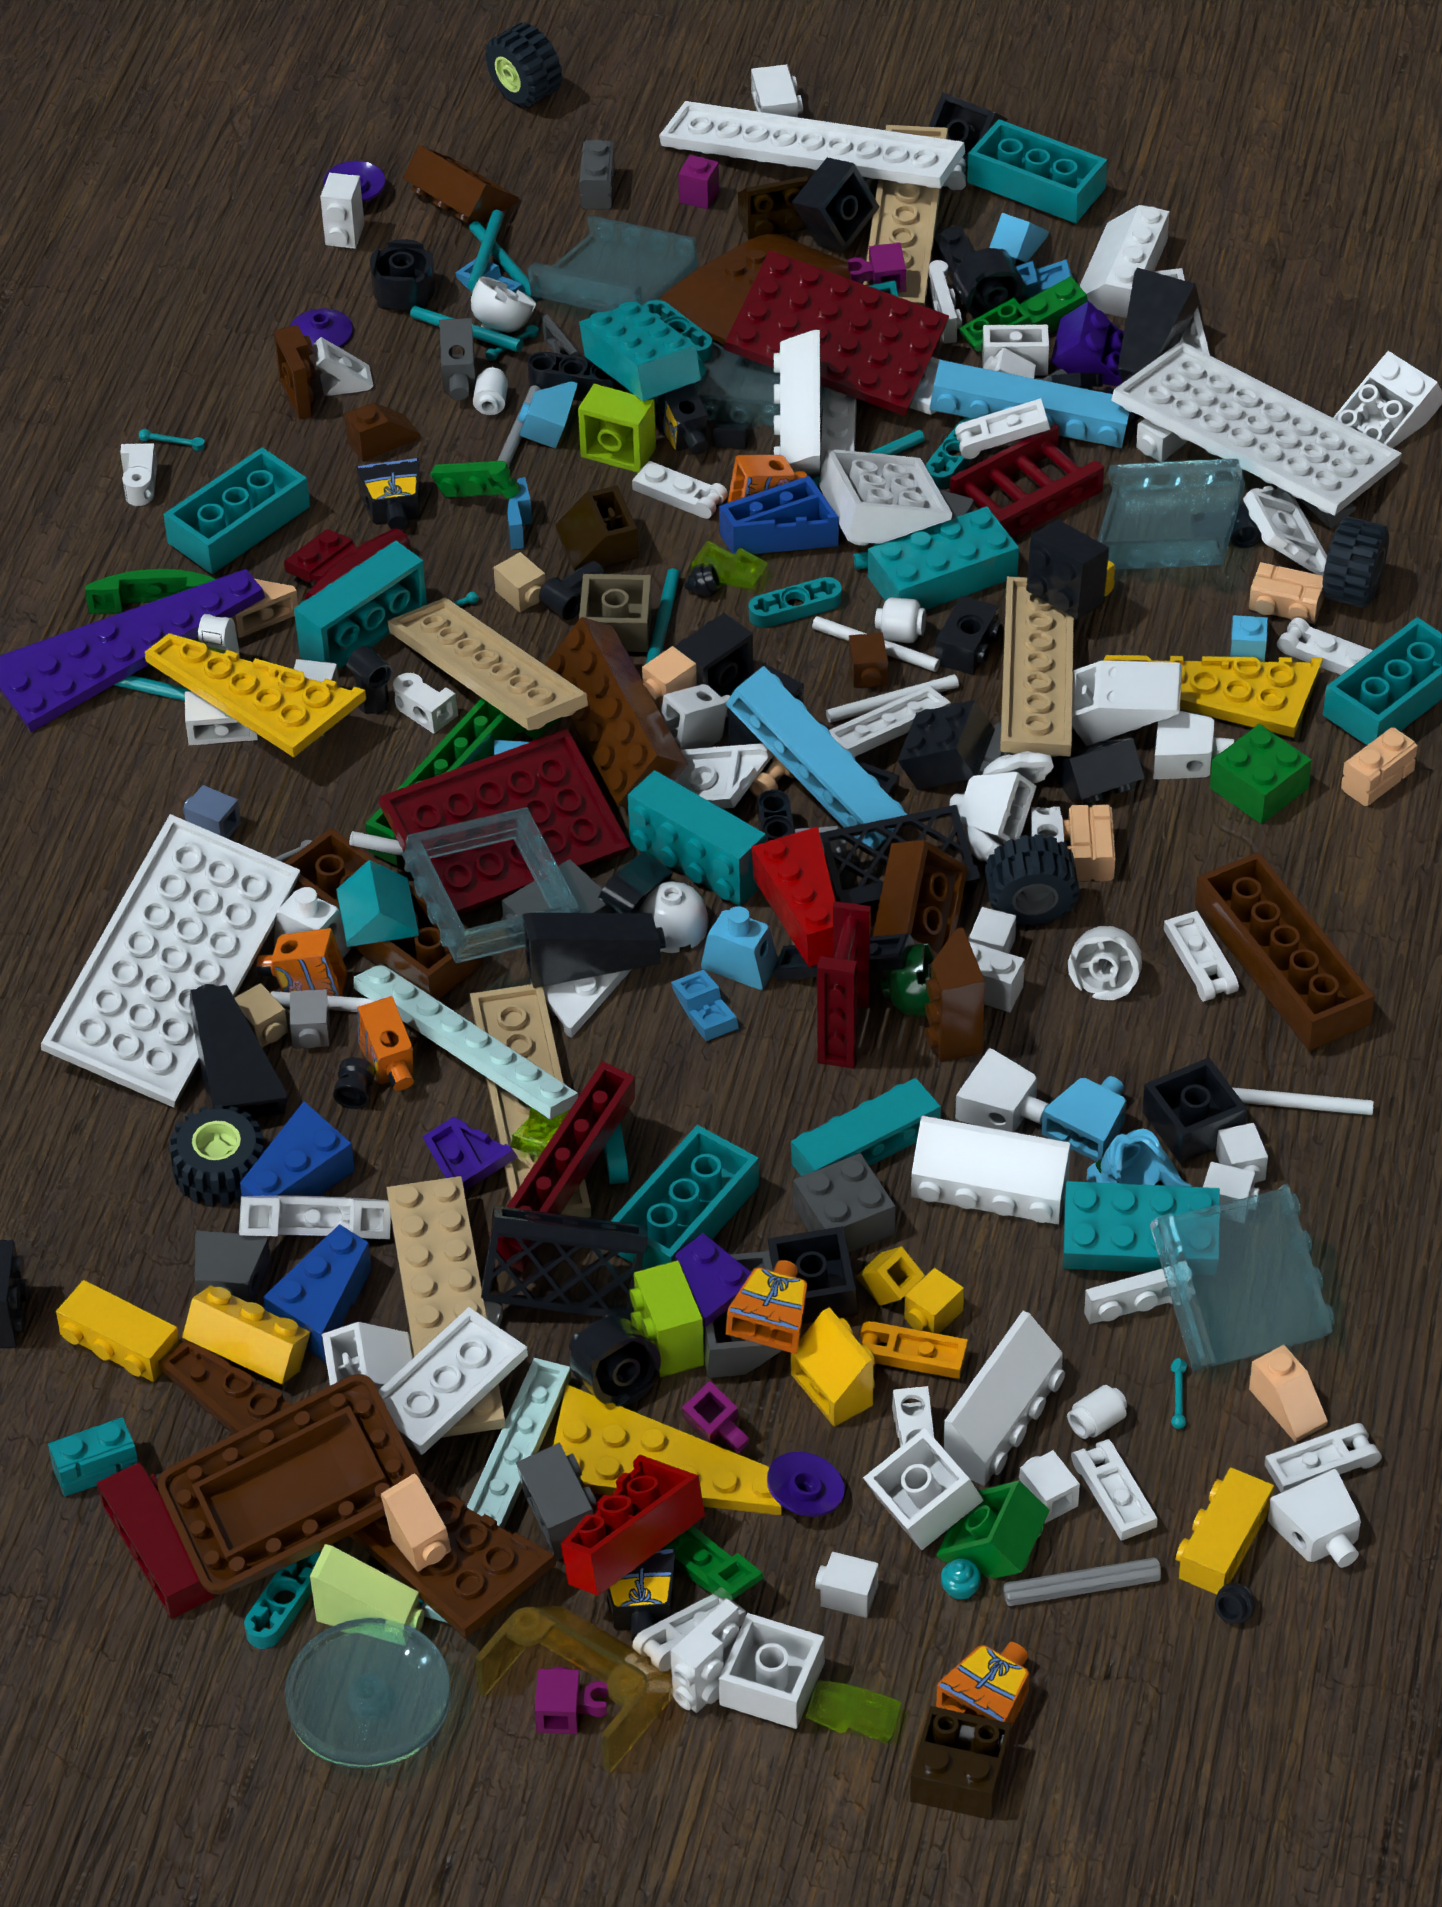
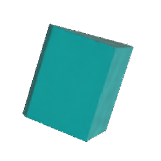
[336,860,419,947]

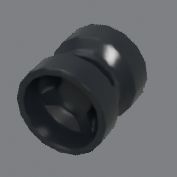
[333,1057,376,1109]

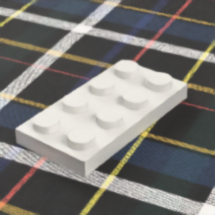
[378,1307,528,1455]

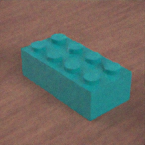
[967,119,1108,223]
[579,301,701,401]
[163,447,310,574]
[868,506,1019,610]
[294,541,427,670]
[1323,617,1442,745]
[628,770,766,907]
[611,1125,759,1270]
[1062,1181,1220,1275]

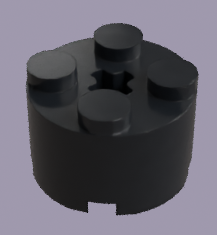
[370,239,436,310]
[953,248,1026,319]
[569,1313,661,1407]

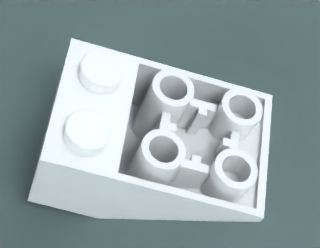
[1333,351,1442,448]
[1072,661,1182,746]

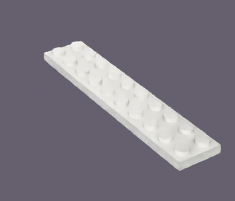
[659,101,965,188]

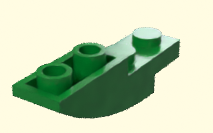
[959,276,1088,351]

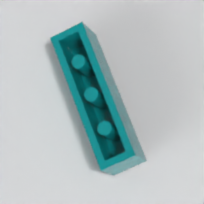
[791,1078,941,1176]

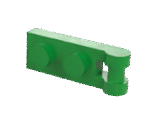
[430,461,521,499]

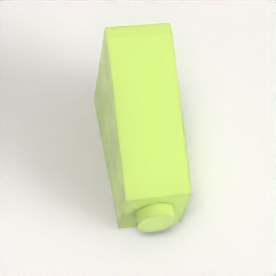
[310,1544,425,1647]

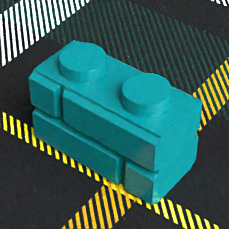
[47,1417,138,1497]

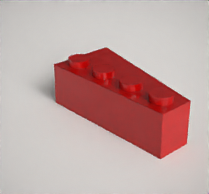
[752,826,835,967]
[561,1454,705,1596]

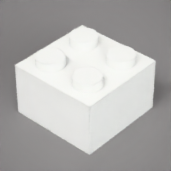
[863,1428,984,1551]
[719,1613,825,1729]

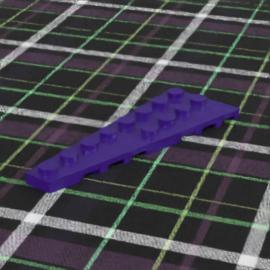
[0,569,265,732]

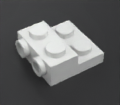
[671,1598,739,1713]

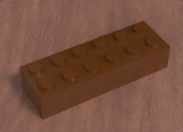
[545,617,688,808]
[284,828,483,1000]
[1195,852,1375,1051]

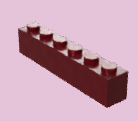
[489,1061,635,1272]

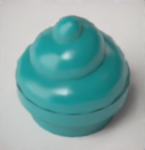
[941,1559,981,1599]

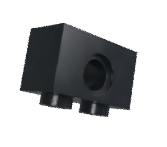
[935,596,1003,675]

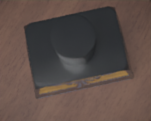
[655,383,709,455]
[356,458,421,530]
[603,1549,676,1642]

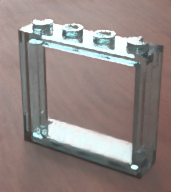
[401,807,581,963]

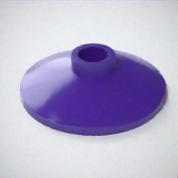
[323,161,385,203]
[290,308,353,351]
[767,1452,844,1517]

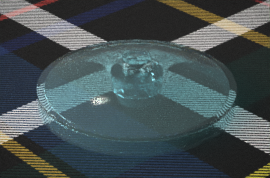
[285,1618,451,1768]

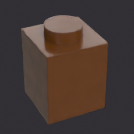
[849,632,888,688]

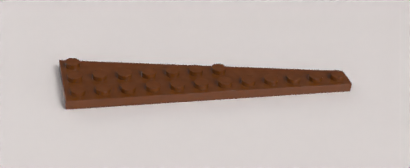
[158,1340,556,1639]

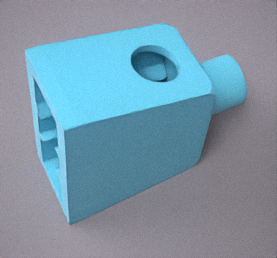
[701,906,778,991]
[1042,1076,1127,1162]

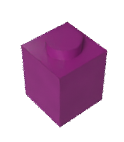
[678,155,719,209]

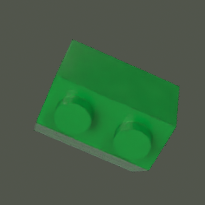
[936,1480,1050,1579]

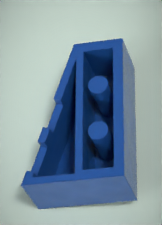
[719,476,839,556]
[240,1101,355,1196]
[263,1224,372,1362]

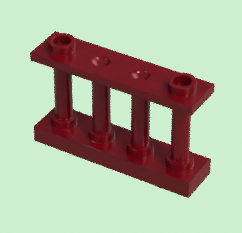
[950,424,1104,539]
[817,901,871,1069]

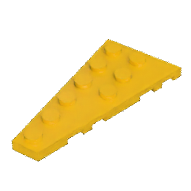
[145,633,366,757]
[1103,655,1323,738]
[553,1384,783,1515]

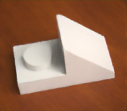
[313,337,373,396]

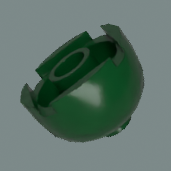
[881,943,935,1017]

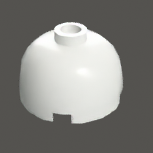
[471,276,536,333]
[637,881,708,953]
[1068,926,1142,1000]

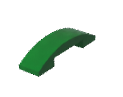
[85,569,216,614]
[661,1525,764,1600]

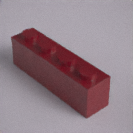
[97,1462,214,1619]

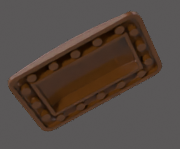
[654,234,851,344]
[157,1374,422,1594]

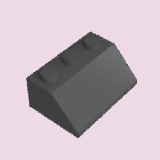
[703,1251,783,1378]

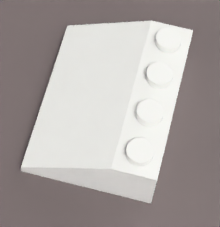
[818,449,953,546]

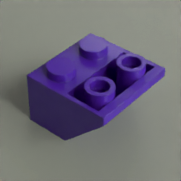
[1051,301,1124,386]

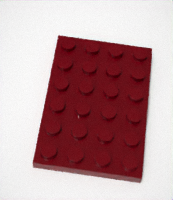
[723,250,949,417]
[378,729,630,917]

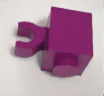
[848,242,907,293]
[682,1381,749,1454]
[535,1667,608,1734]

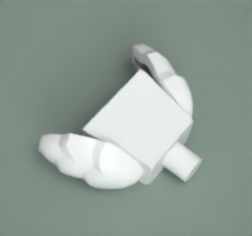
[949,751,1054,862]

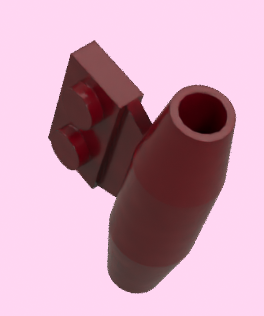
[284,528,410,600]

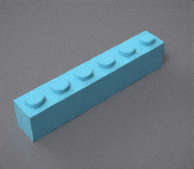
[929,360,1129,448]
[726,666,907,851]

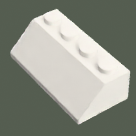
[1080,205,1169,318]
[774,330,820,477]
[911,1116,1071,1225]
[944,1311,1065,1486]

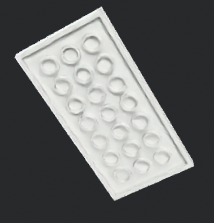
[1111,341,1402,516]
[41,814,300,1108]

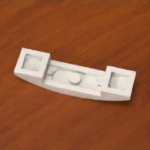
[239,1196,391,1239]

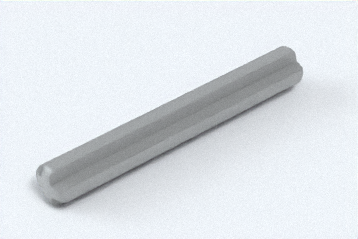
[1003,1558,1161,1606]

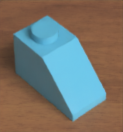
[989,213,1049,264]
[517,381,578,449]
[1230,615,1268,662]

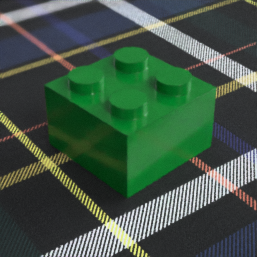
[1210,724,1312,825]

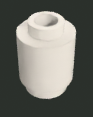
[473,367,508,415]
[1067,1385,1127,1439]

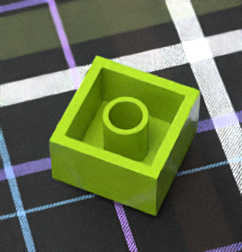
[578,384,656,473]
[629,1260,704,1378]

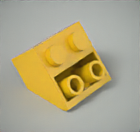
[791,1307,875,1427]

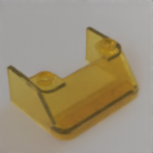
[475,1606,673,1773]

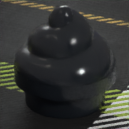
[684,563,721,597]
[1215,1583,1256,1623]

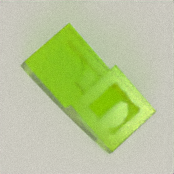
[690,541,768,588]
[511,1106,570,1157]
[806,1680,901,1743]

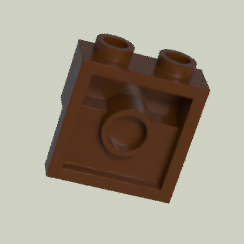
[273,324,316,420]

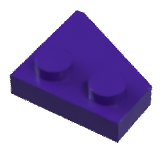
[422,1117,518,1192]
[675,1233,751,1328]

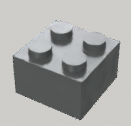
[793,1153,895,1253]
[516,1443,598,1561]

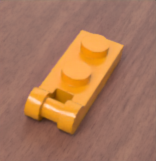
[859,1321,968,1379]

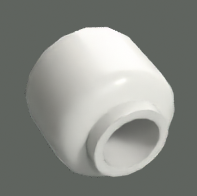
[875,597,926,643]

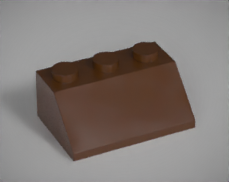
[403,145,519,224]
[873,840,968,958]
[925,927,985,1062]

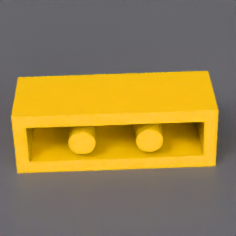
[56,1280,180,1382]
[182,1285,310,1384]
[1175,1467,1274,1595]

